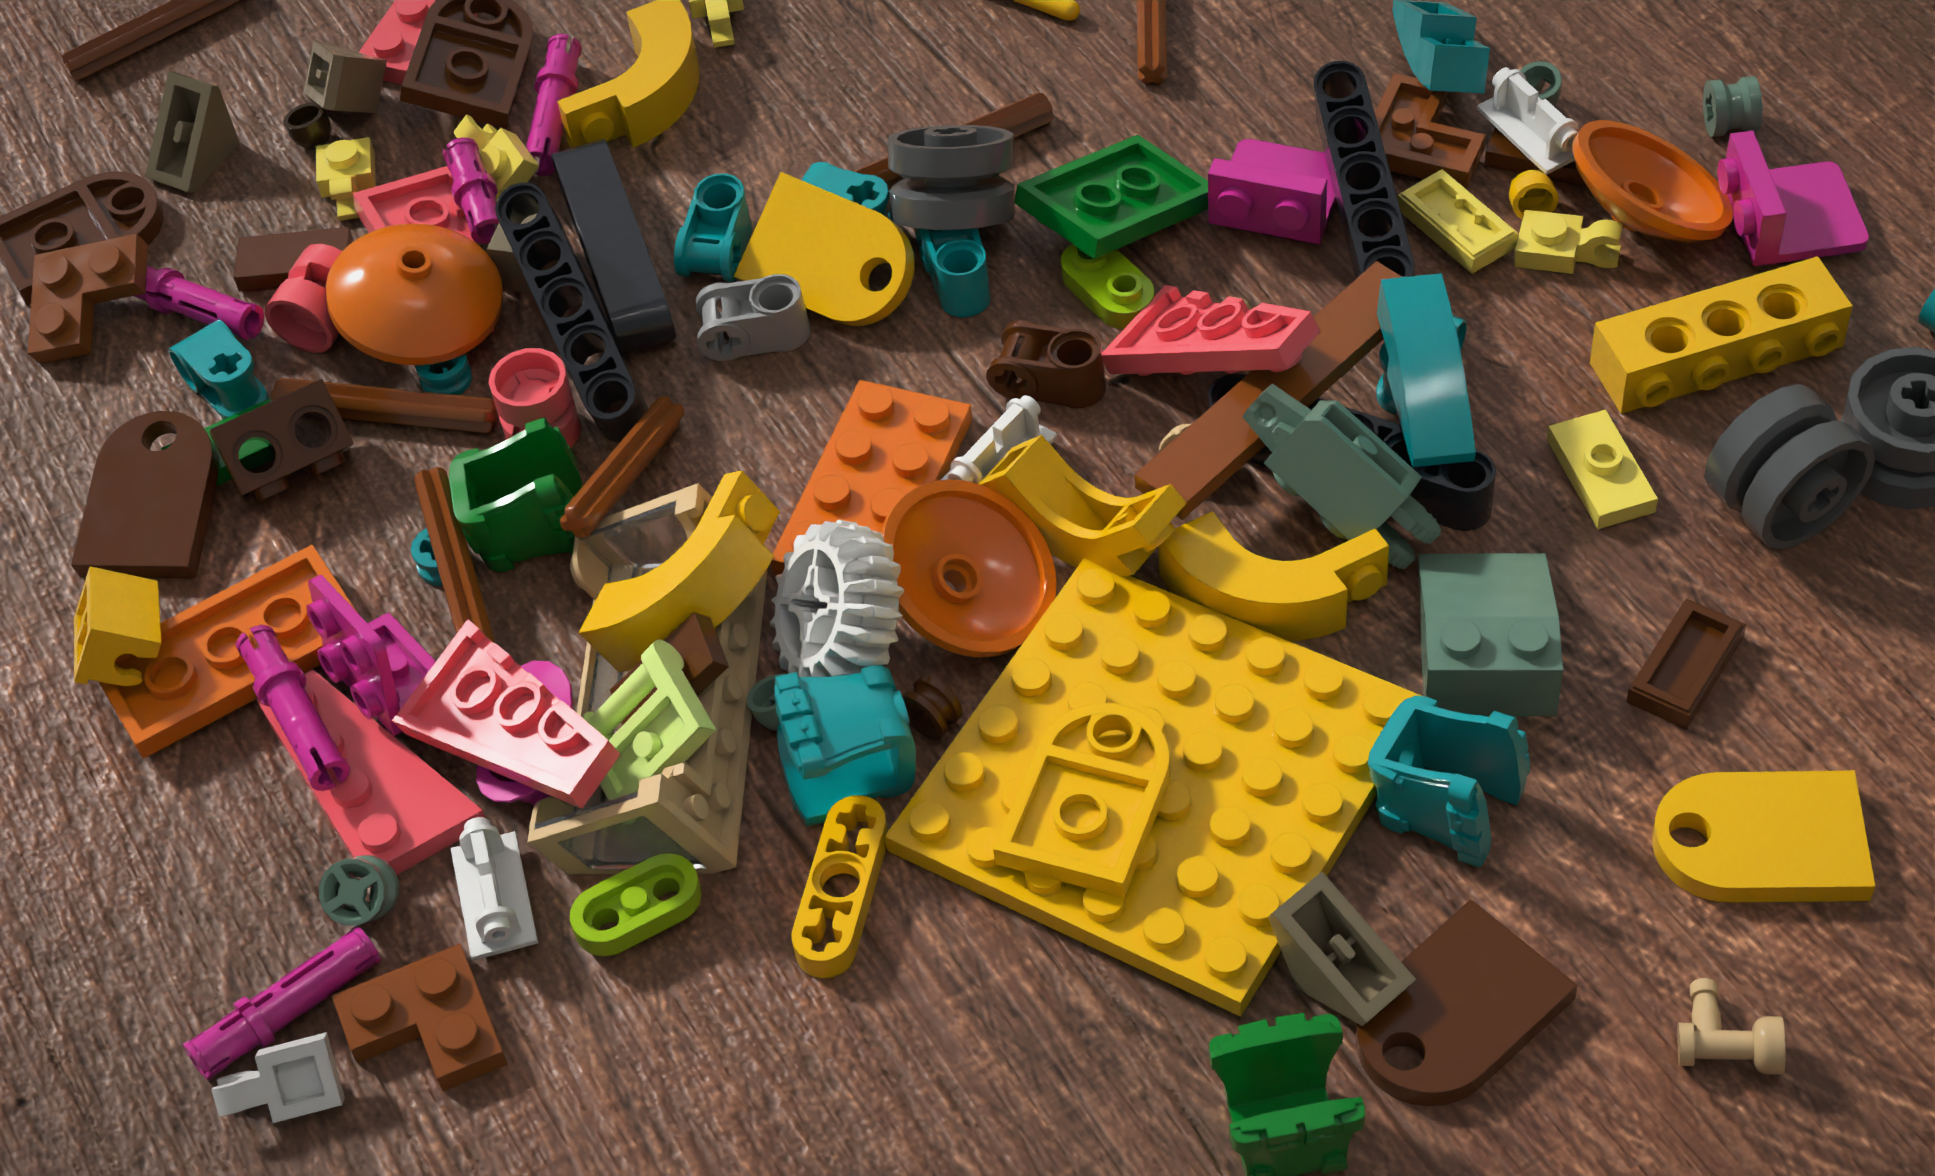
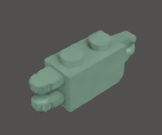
[1242,384,1442,570]

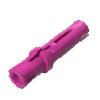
[526,34,582,176]
[134,266,265,340]
[236,625,350,791]
[182,926,381,1081]

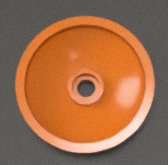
[1572,120,1733,242]
[326,224,503,365]
[880,479,1057,657]

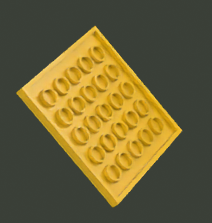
[884,558,1422,1017]

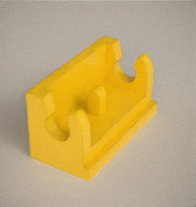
[74,566,161,686]

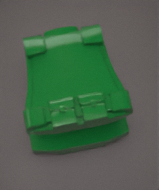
[449,417,583,573]
[1209,1013,1365,1176]

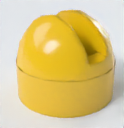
[1509,170,1559,220]

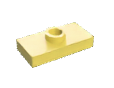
[1397,169,1518,274]
[1547,409,1658,530]

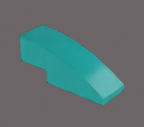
[1392,0,1490,93]
[1377,273,1476,467]

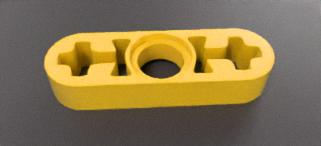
[791,795,888,978]

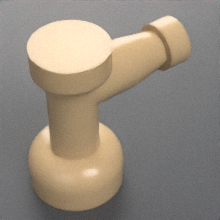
[1677,978,1785,1075]

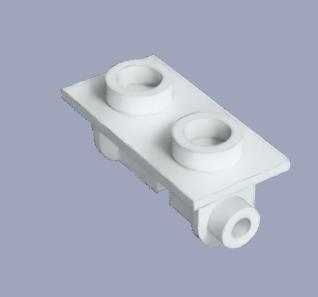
[1477,67,1579,175]
[941,395,1057,484]
[451,817,538,961]

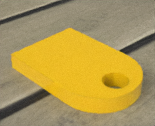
[734,172,914,326]
[993,703,1170,898]
[1652,770,1875,903]

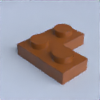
[1375,73,1485,189]
[28,234,148,364]
[332,943,508,1092]

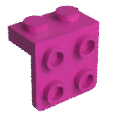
[1717,130,1869,267]
[1208,139,1336,244]
[306,575,436,736]

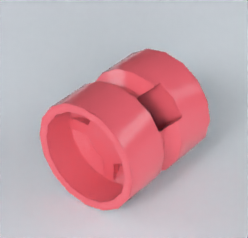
[265,244,342,353]
[488,348,581,448]

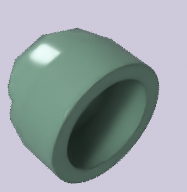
[1520,61,1562,106]
[747,674,785,731]

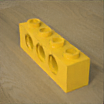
[1590,256,1853,414]

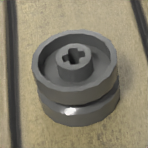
[887,125,1016,230]
[1841,347,1935,509]
[1704,384,1876,549]

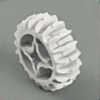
[770,520,904,677]

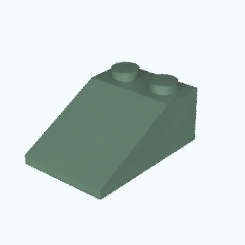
[1417,553,1563,716]

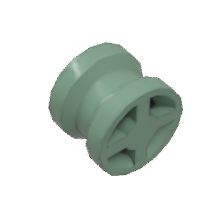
[1703,76,1763,137]
[319,855,399,926]

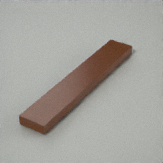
[1135,261,1402,520]

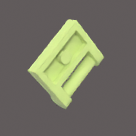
[582,640,716,805]

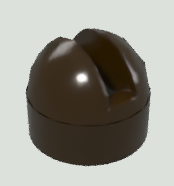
[283,102,332,150]

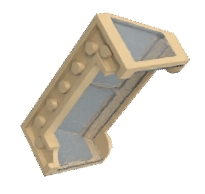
[527,483,768,874]

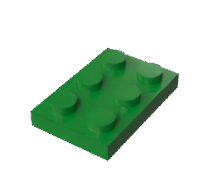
[1014,135,1208,259]

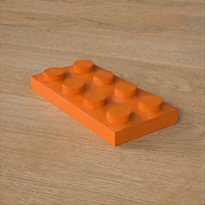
[771,380,972,575]
[98,545,358,759]

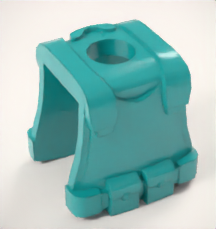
[774,665,916,827]
[1368,696,1530,868]

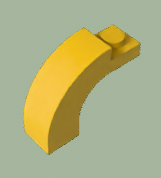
[557,0,700,148]
[978,435,1187,577]
[579,470,780,672]
[1158,511,1389,642]

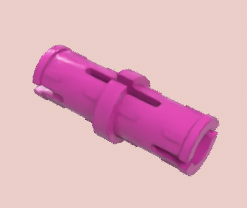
[443,137,499,244]

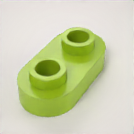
[1061,244,1155,329]
[570,853,702,956]

